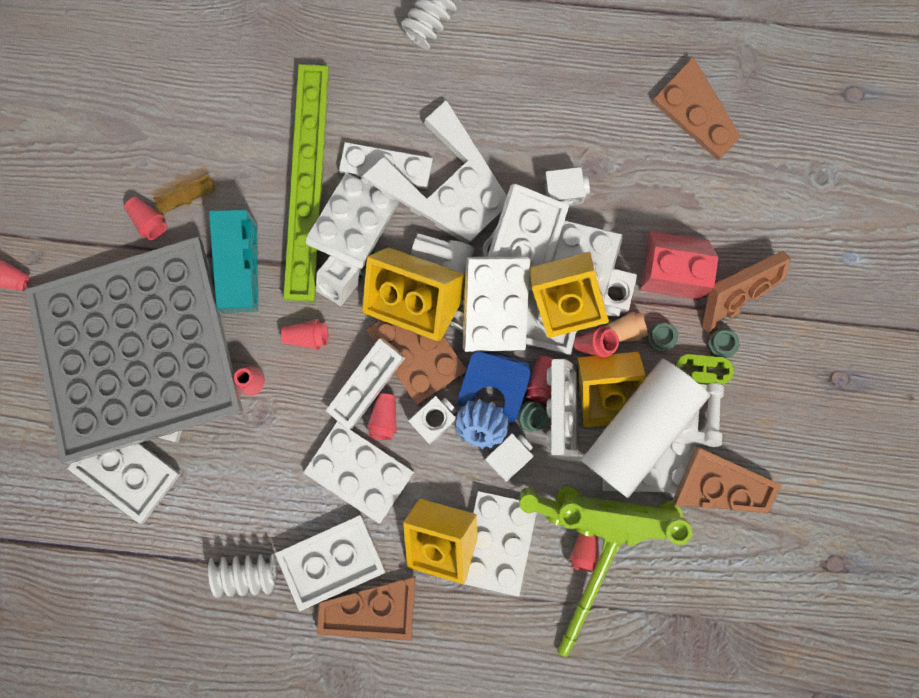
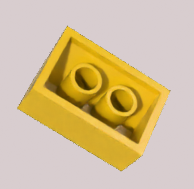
[362,247,465,342]

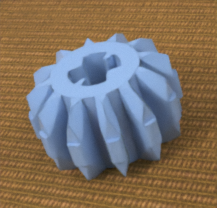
[455,399,508,450]

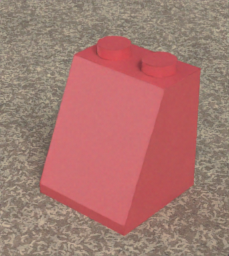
[640,231,718,300]

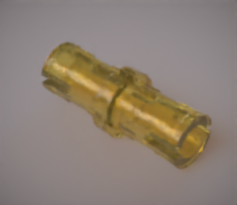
[153,173,216,215]

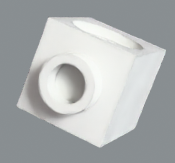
[544,167,590,206]
[316,255,360,306]
[604,269,637,317]
[409,396,457,445]
[485,434,534,482]

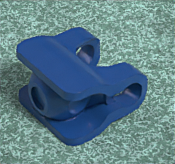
[458,351,531,423]

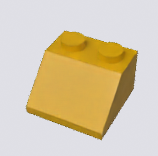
[530,251,609,338]
[578,352,646,428]
[403,498,478,585]

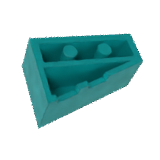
[209,210,259,313]

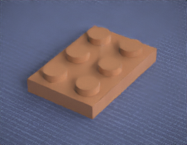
[366,320,467,406]

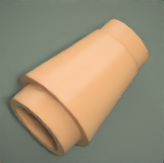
[601,312,648,342]

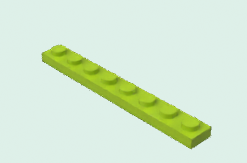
[284,65,330,303]

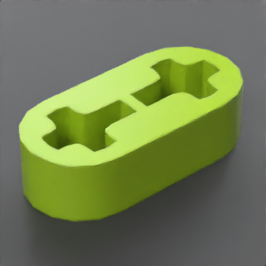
[674,354,734,385]

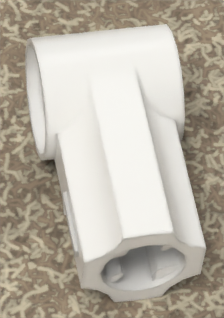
[411,233,475,274]

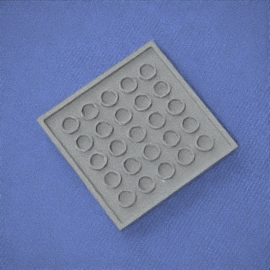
[26,237,243,465]

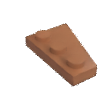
[652,57,741,161]
[702,251,791,335]
[671,447,781,513]
[317,576,416,641]

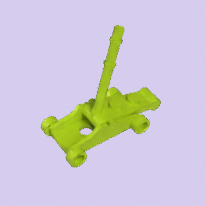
[519,485,693,657]

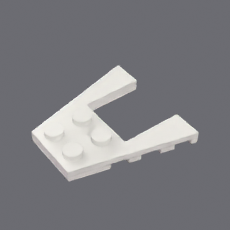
[361,101,507,245]

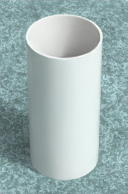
[581,358,710,498]

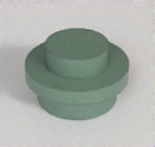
[647,321,678,352]
[708,328,739,358]
[518,401,547,432]

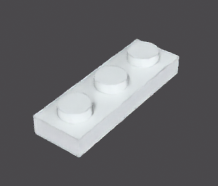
[339,142,433,190]
[326,338,406,430]

